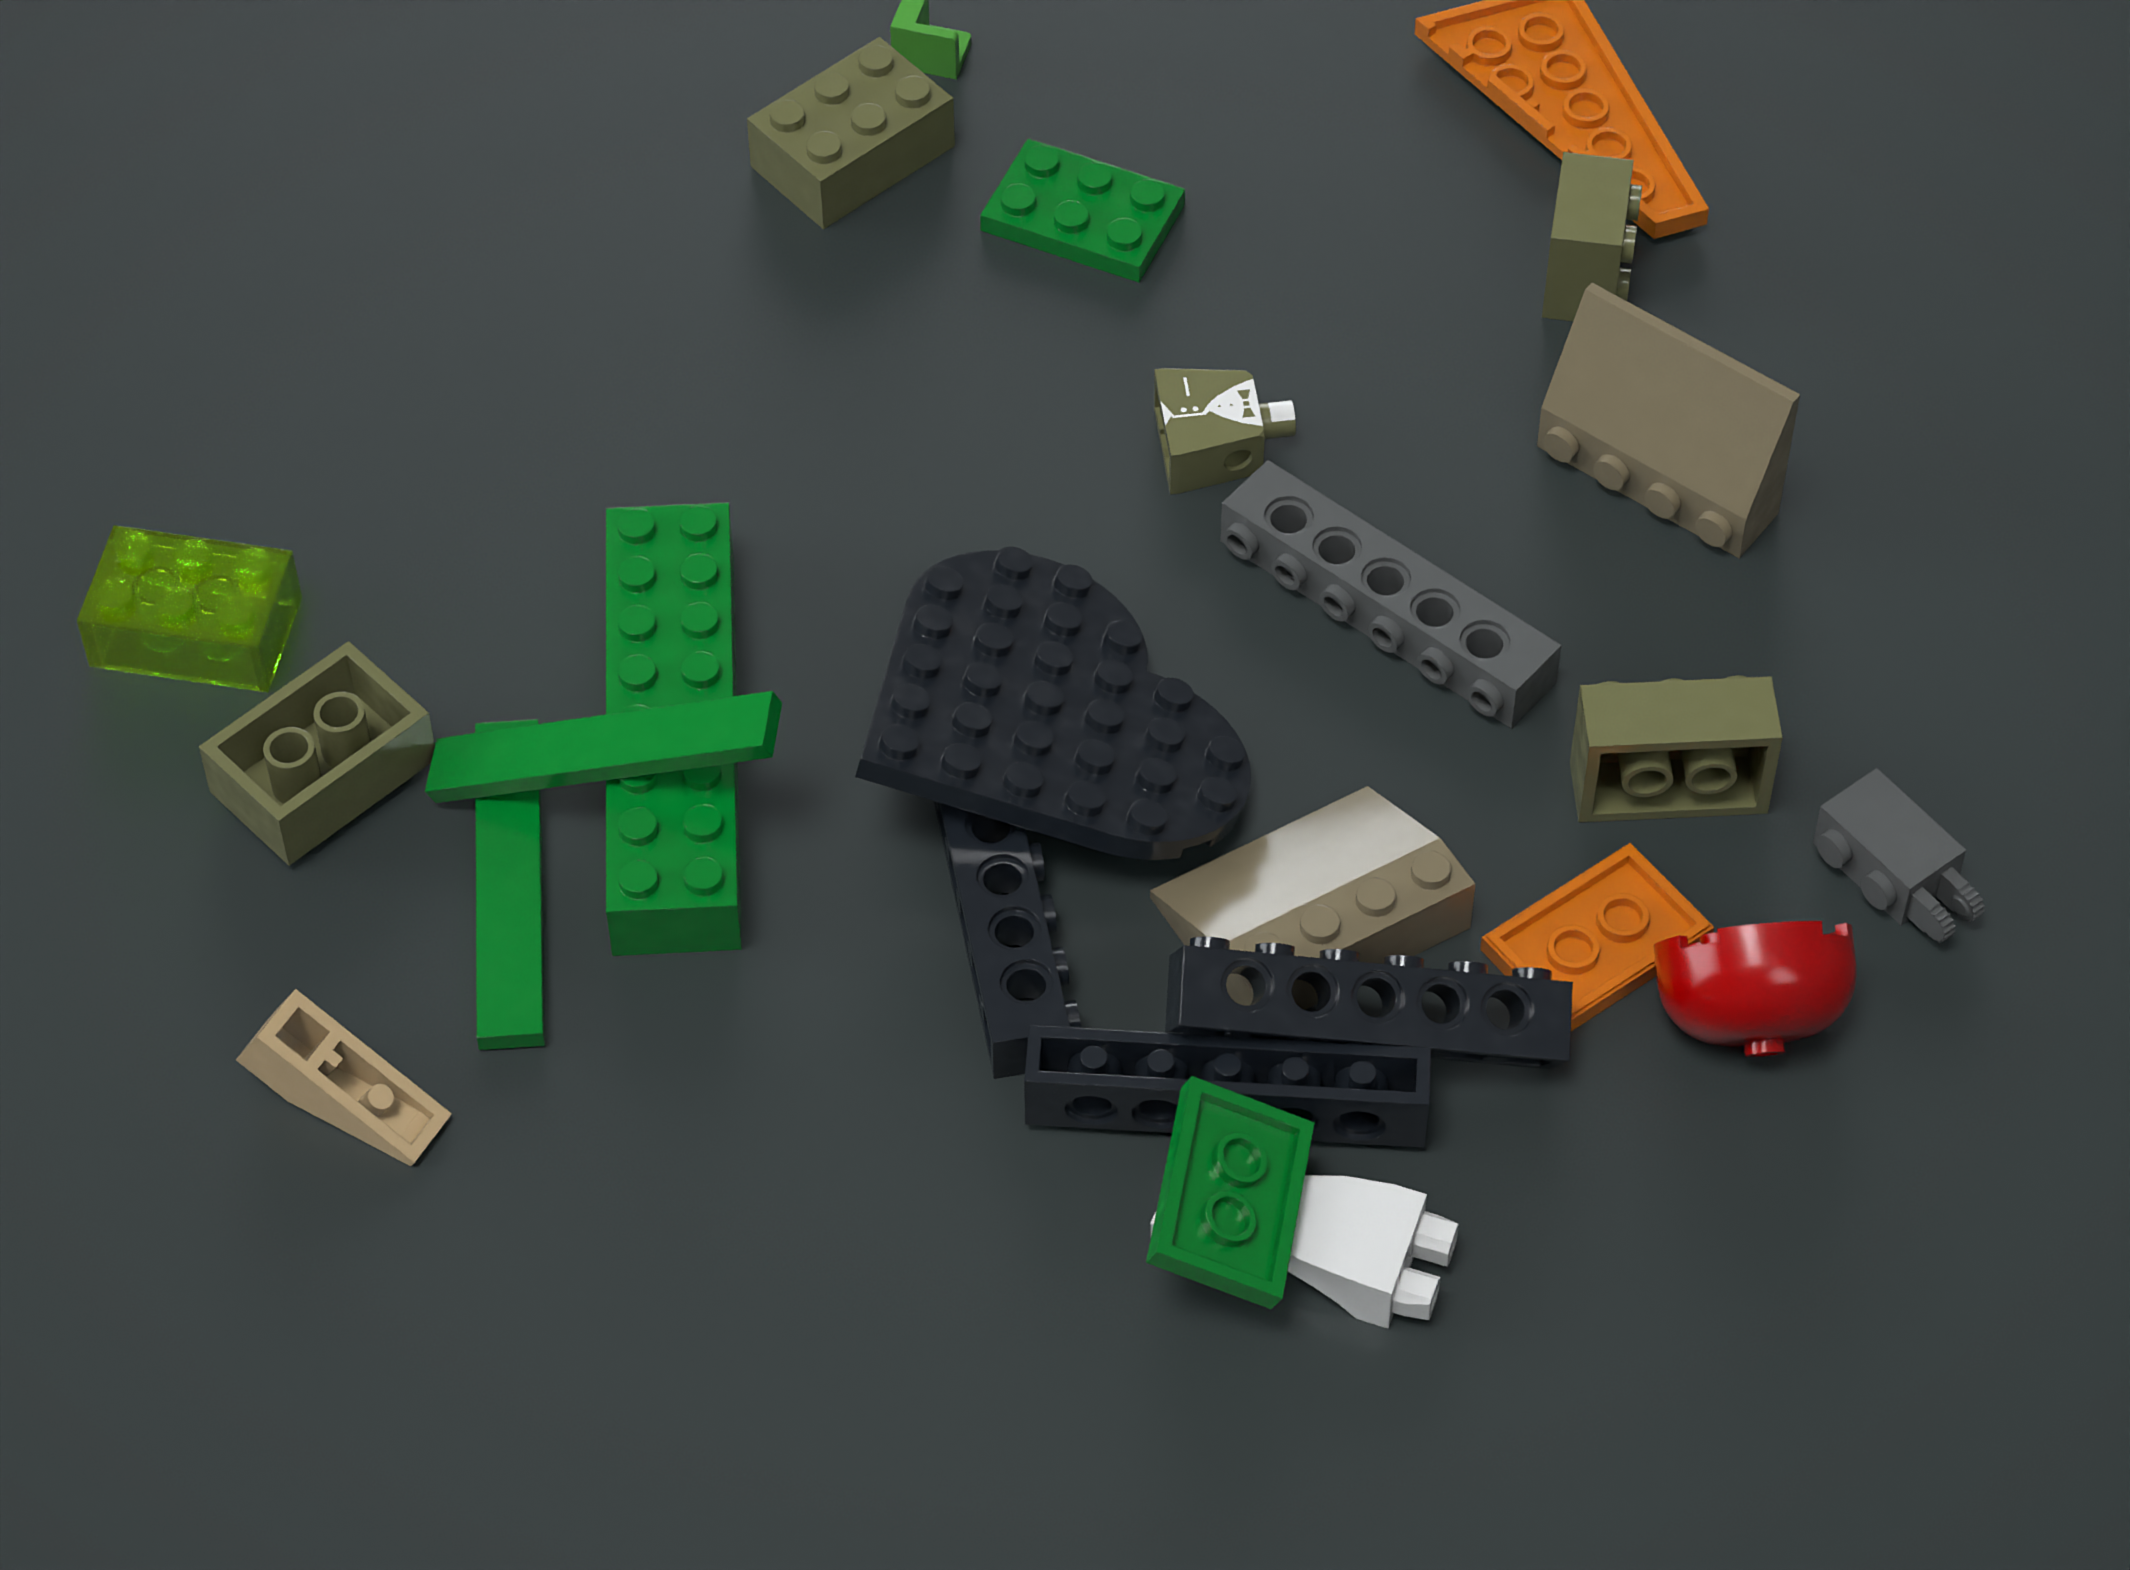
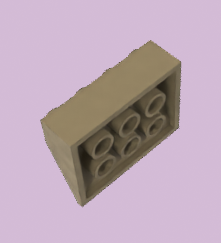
[1537,283,1800,558]
[1150,786,1476,1010]

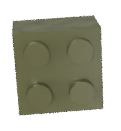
[1542,152,1642,321]

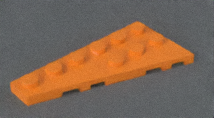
[1414,0,1709,239]

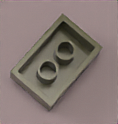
[747,37,955,230]
[199,641,435,866]
[1570,675,1783,823]

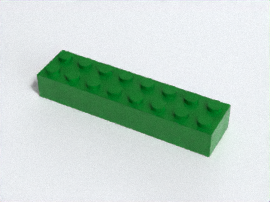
[606,502,742,956]

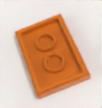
[1480,843,1714,1031]

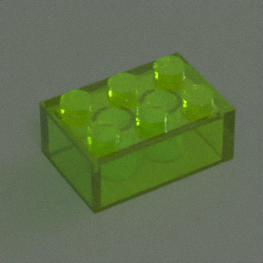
[77,525,302,692]

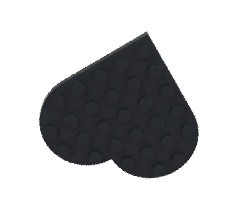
[855,546,1251,860]

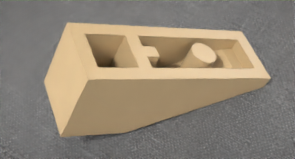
[236,989,452,1166]

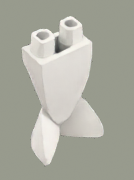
[1151,1175,1459,1329]

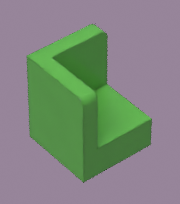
[890,0,971,80]

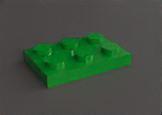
[980,138,1185,283]
[1146,1076,1314,1309]

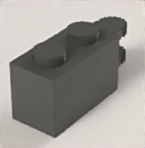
[1813,768,1985,943]

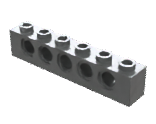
[1220,460,1562,729]

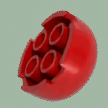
[1653,921,1857,1057]

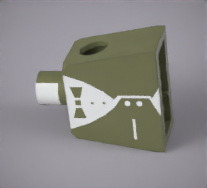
[1154,368,1296,495]

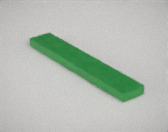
[425,691,782,803]
[475,719,545,1050]

